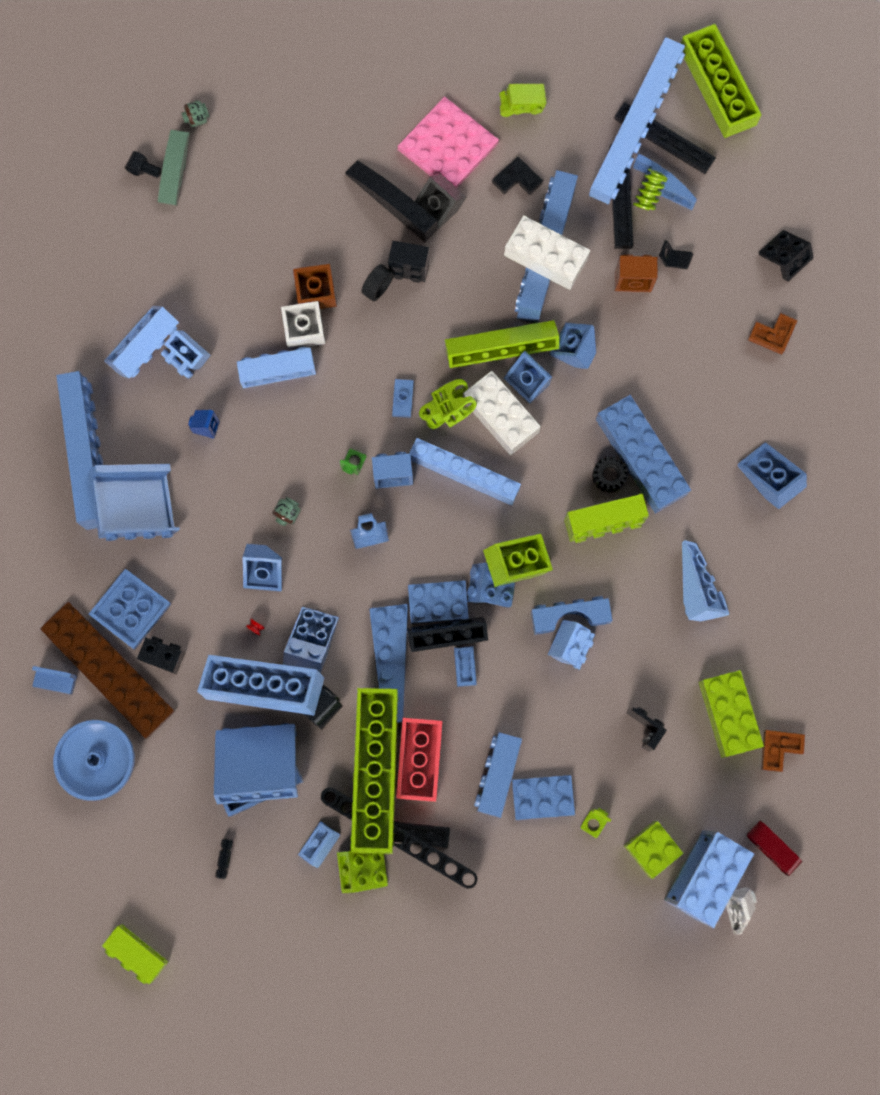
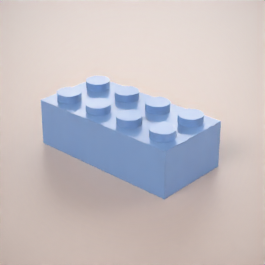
[474,732,522,818]

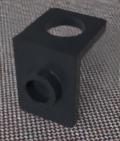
[659,240,694,269]

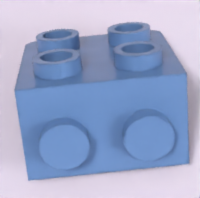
[467,563,515,608]

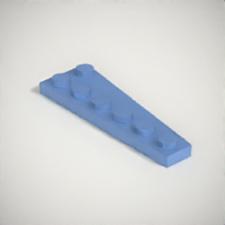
[369,604,408,723]

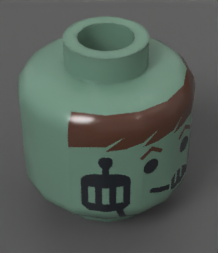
[181,100,210,127]
[273,497,301,526]

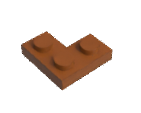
[748,313,798,355]
[761,730,805,772]

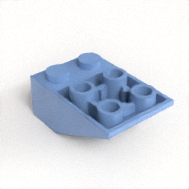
[283,607,339,673]

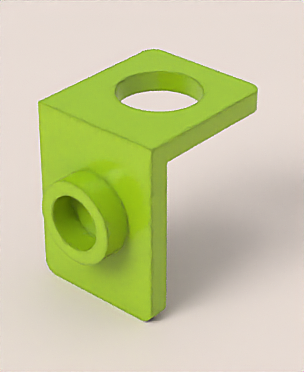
[580,807,611,838]

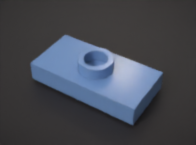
[392,379,414,418]
[454,646,477,687]

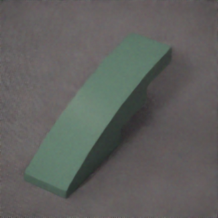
[158,130,189,205]

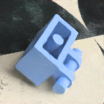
[161,330,211,379]
[548,619,595,670]

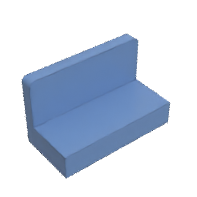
[32,666,77,694]

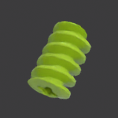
[633,169,668,211]

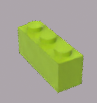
[102,924,169,984]

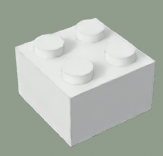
[281,301,325,350]

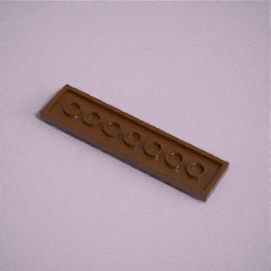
[40,602,175,739]

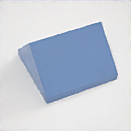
[504,351,552,404]

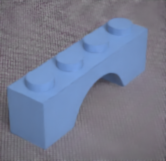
[531,596,613,635]

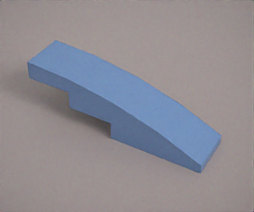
[633,154,697,210]

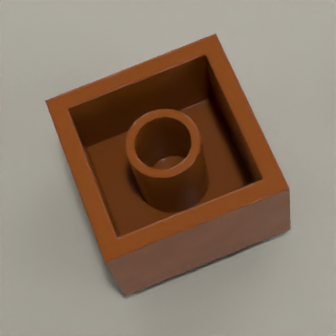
[615,254,657,292]
[293,264,337,309]

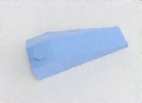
[682,540,730,622]

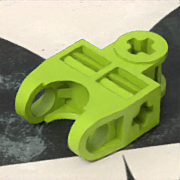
[419,379,477,429]

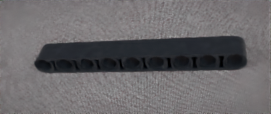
[321,787,478,889]

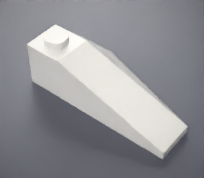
[726,887,757,935]

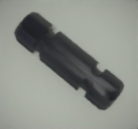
[215,839,233,879]

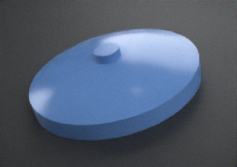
[53,720,135,801]

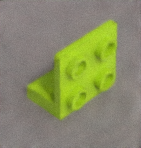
[337,851,388,893]

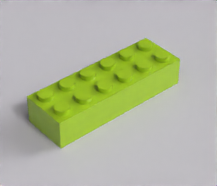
[680,24,762,138]

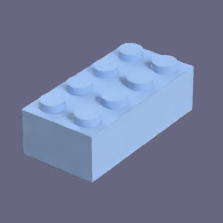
[104,306,179,379]

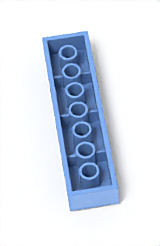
[515,170,578,324]
[56,371,103,530]

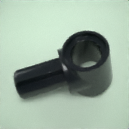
[125,151,162,178]

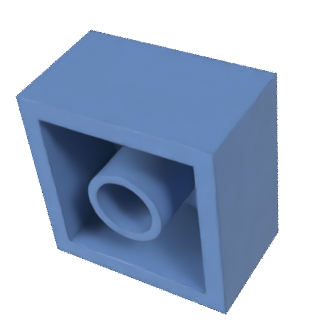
[372,452,413,489]

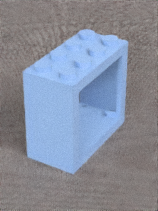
[664,830,754,928]

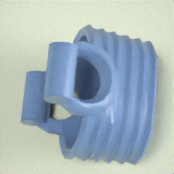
[350,513,389,549]

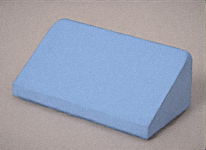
[298,821,340,868]

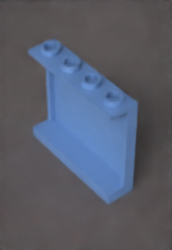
[89,464,180,541]
[214,723,298,804]

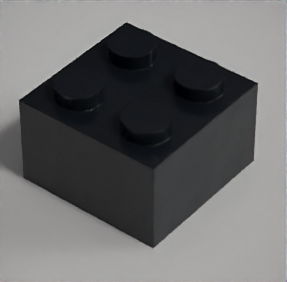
[388,240,429,283]

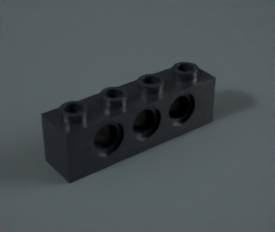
[407,617,489,652]

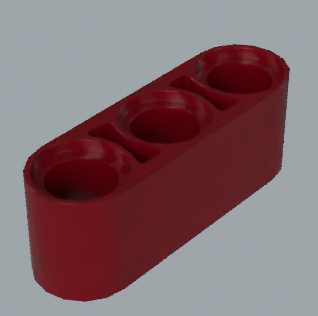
[746,820,803,877]

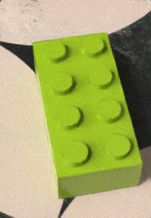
[564,494,649,543]
[698,670,764,758]

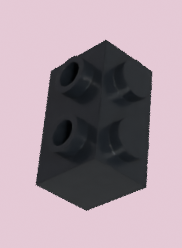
[137,636,185,675]

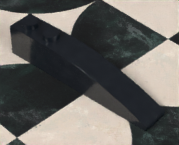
[345,160,437,242]

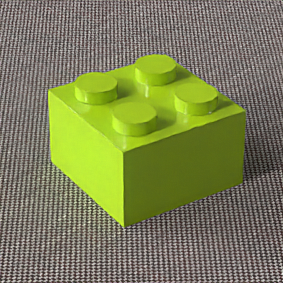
[624,821,684,879]

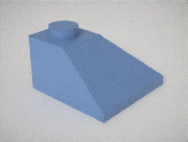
[549,323,596,369]
[243,544,282,591]

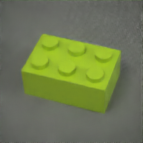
[483,534,553,587]

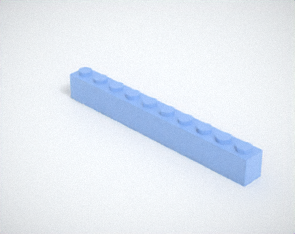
[589,37,685,205]

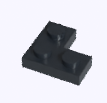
[492,157,543,195]

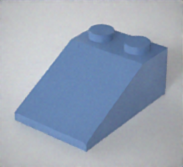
[737,442,807,509]

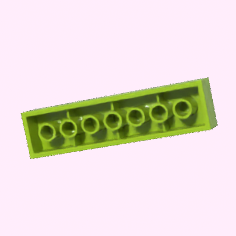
[351,688,398,854]

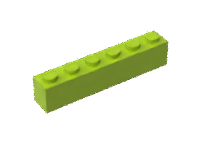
[444,320,559,368]

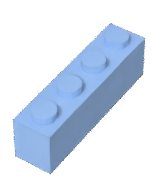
[237,347,316,388]

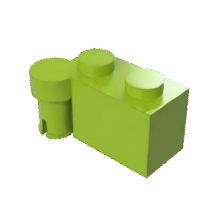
[499,84,547,117]

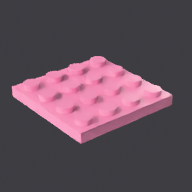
[397,96,499,188]

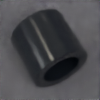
[303,685,343,730]

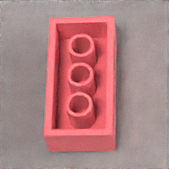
[396,718,442,802]

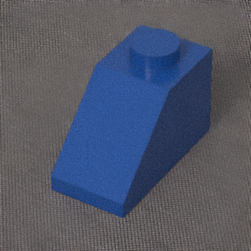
[188,410,220,439]

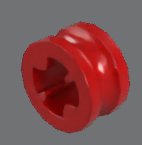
[245,619,265,636]

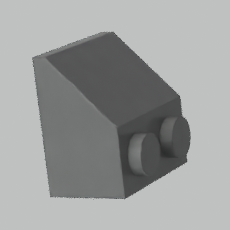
[415,174,467,229]

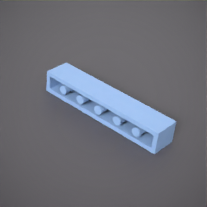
[410,438,521,506]

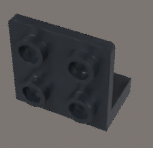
[758,230,814,282]
[627,707,667,752]

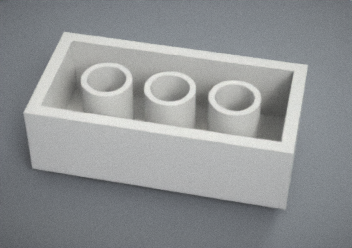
[504,215,590,290]
[463,371,541,456]

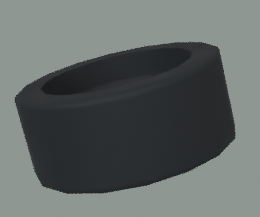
[361,264,394,301]

